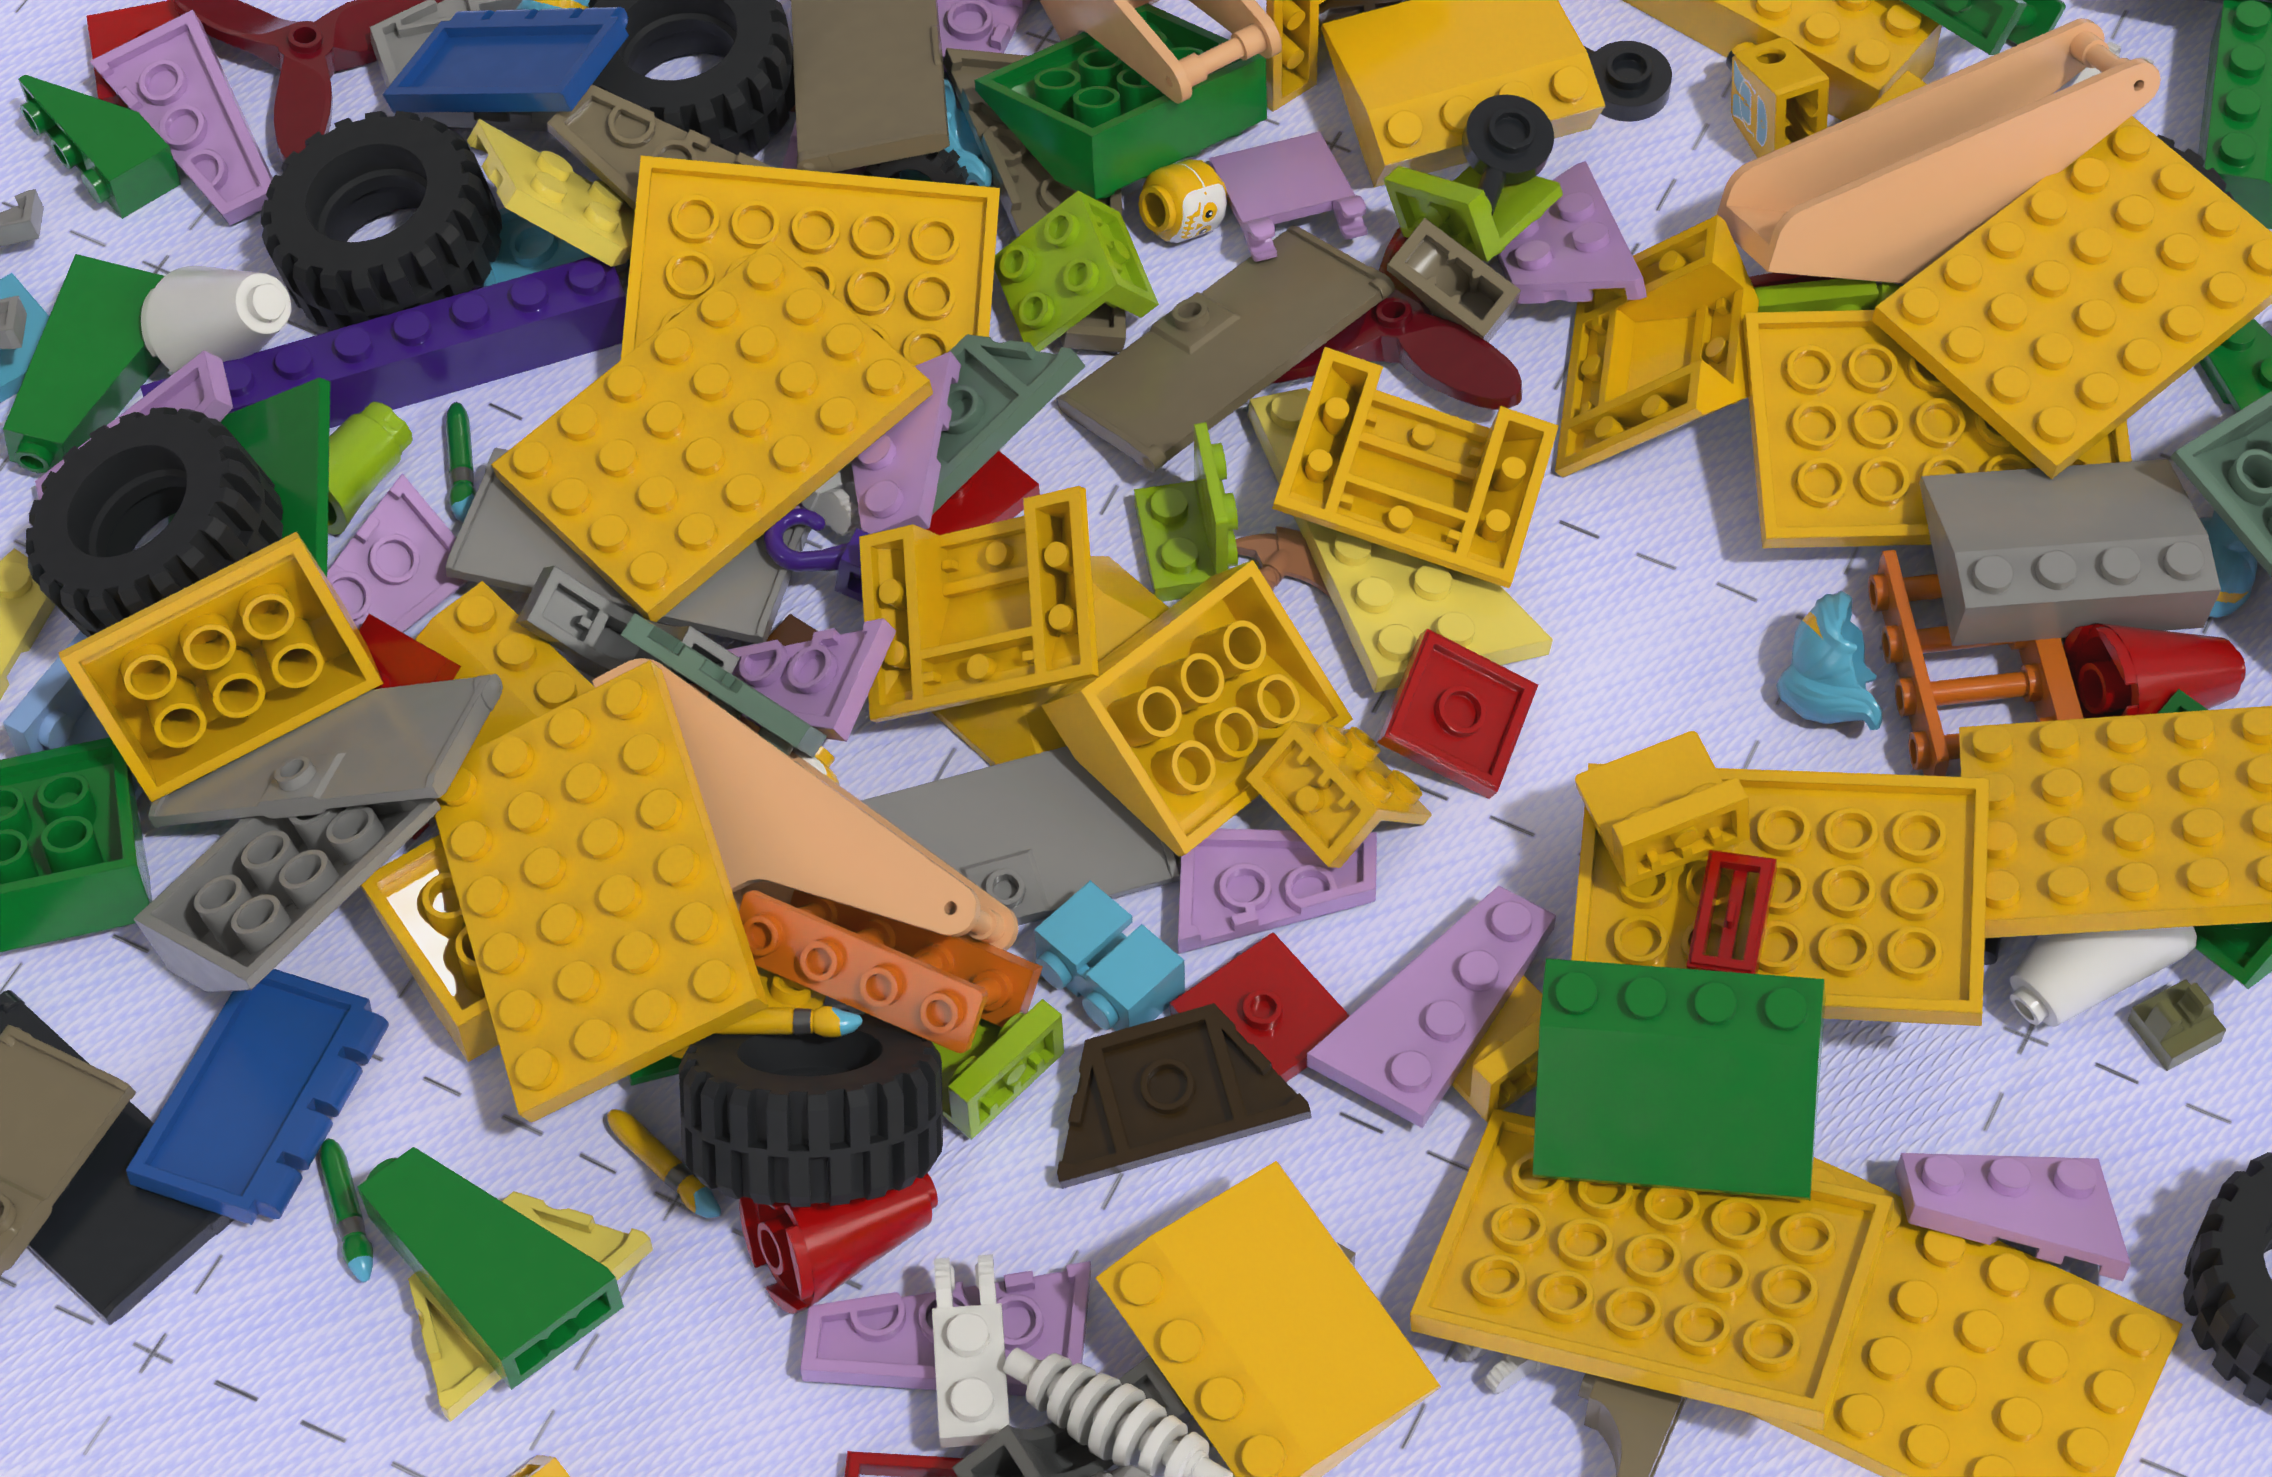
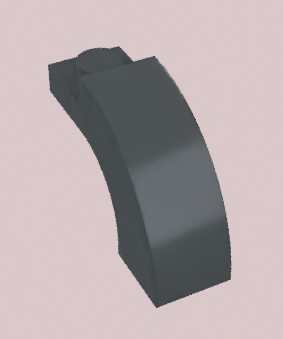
[516,566,739,684]
[952,1355,1194,1477]

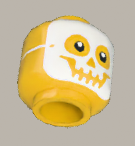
[1138,159,1227,243]

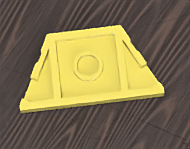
[467,119,635,267]
[408,1191,653,1422]

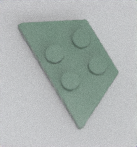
[932,334,1086,515]

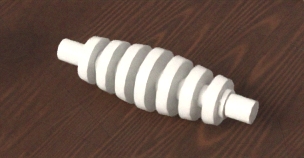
[1003,1348,1233,1477]

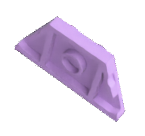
[1497,161,1647,304]

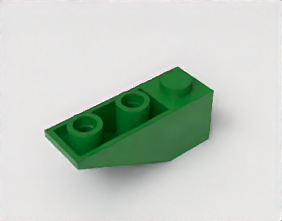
[18,74,181,219]

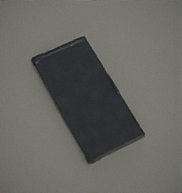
[0,990,235,1325]

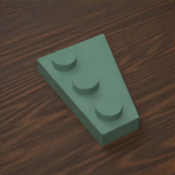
[621,613,827,757]

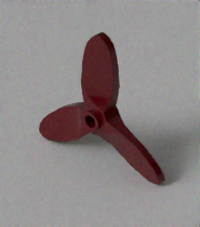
[174,0,444,163]
[1271,227,1523,410]

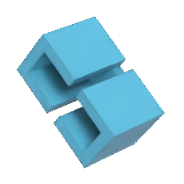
[1034,880,1185,1031]

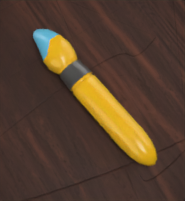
[715,1006,862,1038]
[607,1109,721,1218]

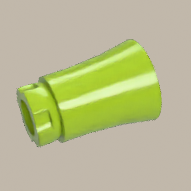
[328,401,413,535]

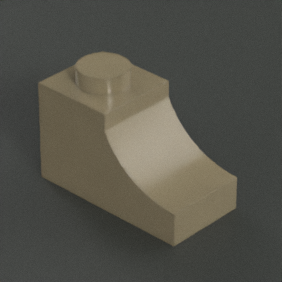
[1387,218,1521,342]
[1578,1373,1687,1477]

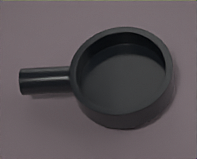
[1584,41,1672,122]
[1462,95,1554,216]

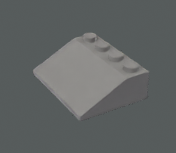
[1919,459,2221,646]
[134,798,441,992]

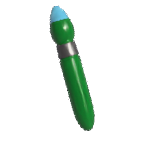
[446,402,476,522]
[320,1138,373,1282]

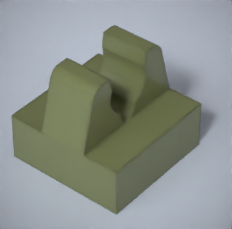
[2127,979,2226,1071]

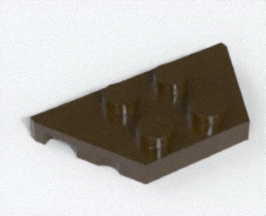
[1057,1003,1312,1189]

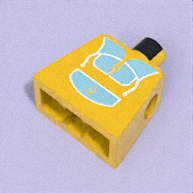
[1726,38,1829,158]

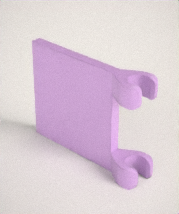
[1209,131,1367,262]

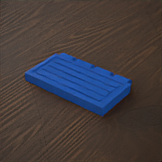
[382,7,629,113]
[126,969,389,1225]

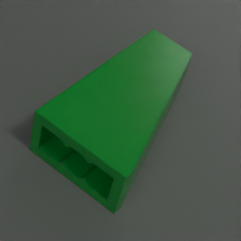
[3,254,164,473]
[357,1147,624,1390]

